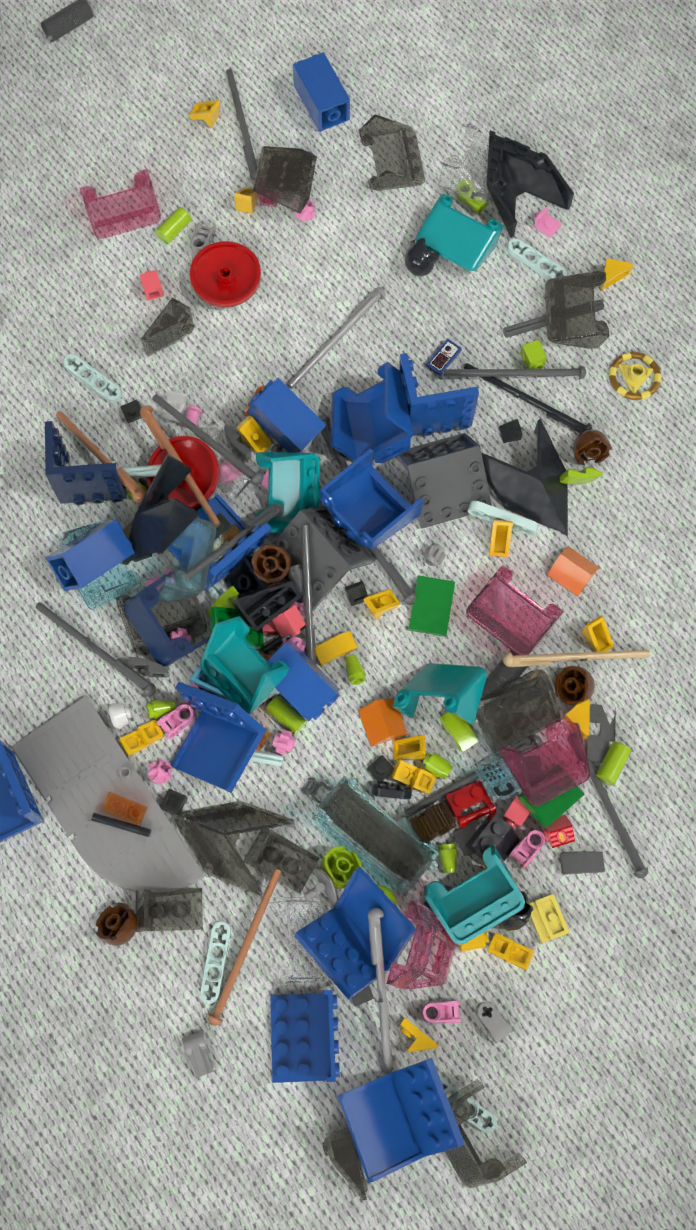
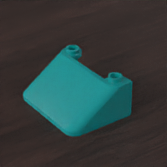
[415,194,504,271]
[256,452,320,533]
[200,616,289,714]
[393,663,487,724]
[424,844,525,944]

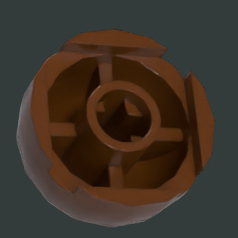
[573,429,612,465]
[252,544,291,583]
[554,666,595,705]
[96,902,138,946]

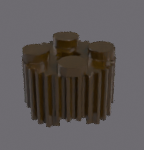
[409,802,457,845]

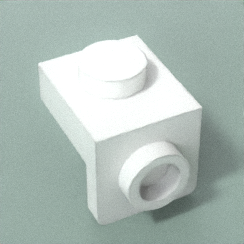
[162,391,186,421]

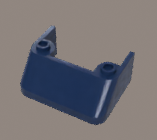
[124,573,210,667]

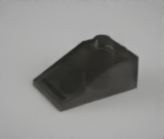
[141,297,194,357]
[243,826,319,894]
[136,888,203,932]
[323,1127,369,1201]

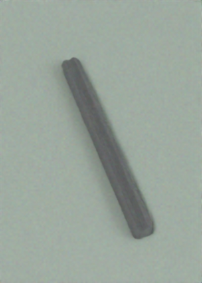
[503,299,605,338]

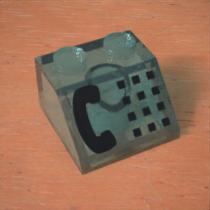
[475,751,523,801]

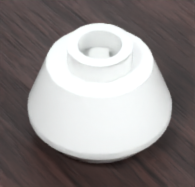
[108,703,132,729]

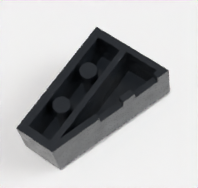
[228,579,302,632]

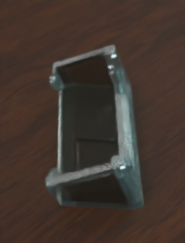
[312,776,439,898]

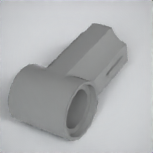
[182,1031,214,1078]

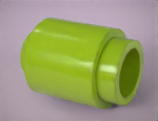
[423,752,453,779]

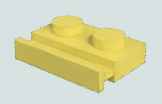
[529,894,570,944]

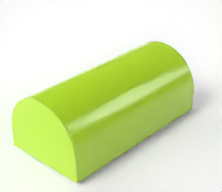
[155,207,192,244]
[266,695,307,736]
[596,741,632,786]

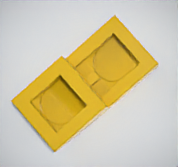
[315,631,359,666]
[119,719,165,757]
[390,759,437,794]
[487,932,535,971]

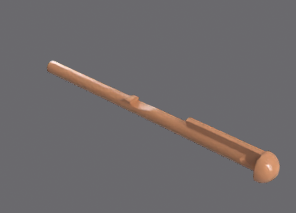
[140,405,221,528]
[56,411,146,503]
[208,868,282,1026]

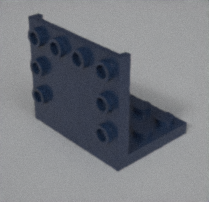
[45,421,127,505]

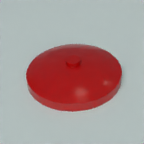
[190,241,261,308]
[146,436,220,509]

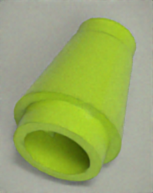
[345,655,366,685]
[146,700,176,719]
[437,843,457,873]

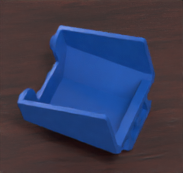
[331,362,413,463]
[320,448,423,550]

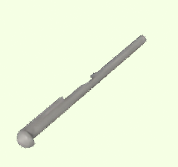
[287,287,386,389]
[368,908,392,1073]

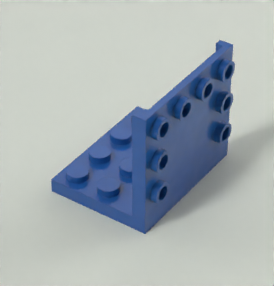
[399,353,479,436]
[167,493,272,592]
[170,682,266,793]
[0,740,44,843]
[294,867,417,1000]
[270,990,340,1083]
[337,1058,465,1183]

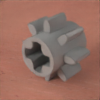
[422,543,445,566]

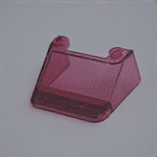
[79,169,161,239]
[466,565,564,655]
[499,720,590,806]

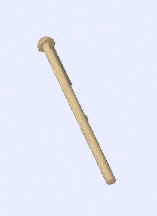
[503,650,650,667]

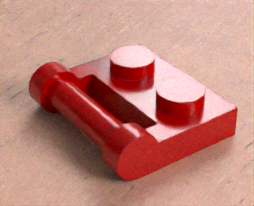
[444,780,497,828]

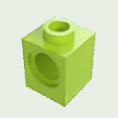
[520,340,547,369]

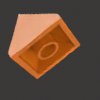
[547,546,599,597]
[358,698,408,747]

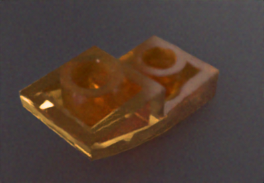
[101,791,148,826]

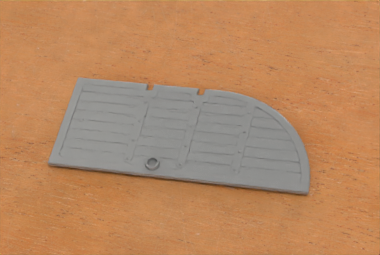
[11,696,206,893]

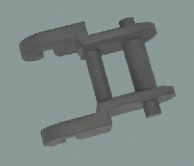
[301,777,332,805]

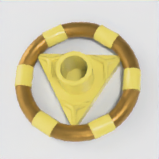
[609,352,662,400]

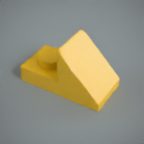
[188,100,220,128]
[236,416,272,453]
[363,589,401,620]
[399,1018,438,1052]

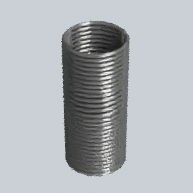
[41,0,94,42]
[480,649,528,708]

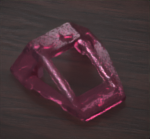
[386,900,457,989]

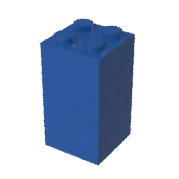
[293,52,350,132]
[247,378,326,453]
[45,519,135,591]
[267,639,340,722]

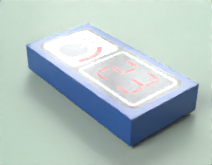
[426,339,462,376]

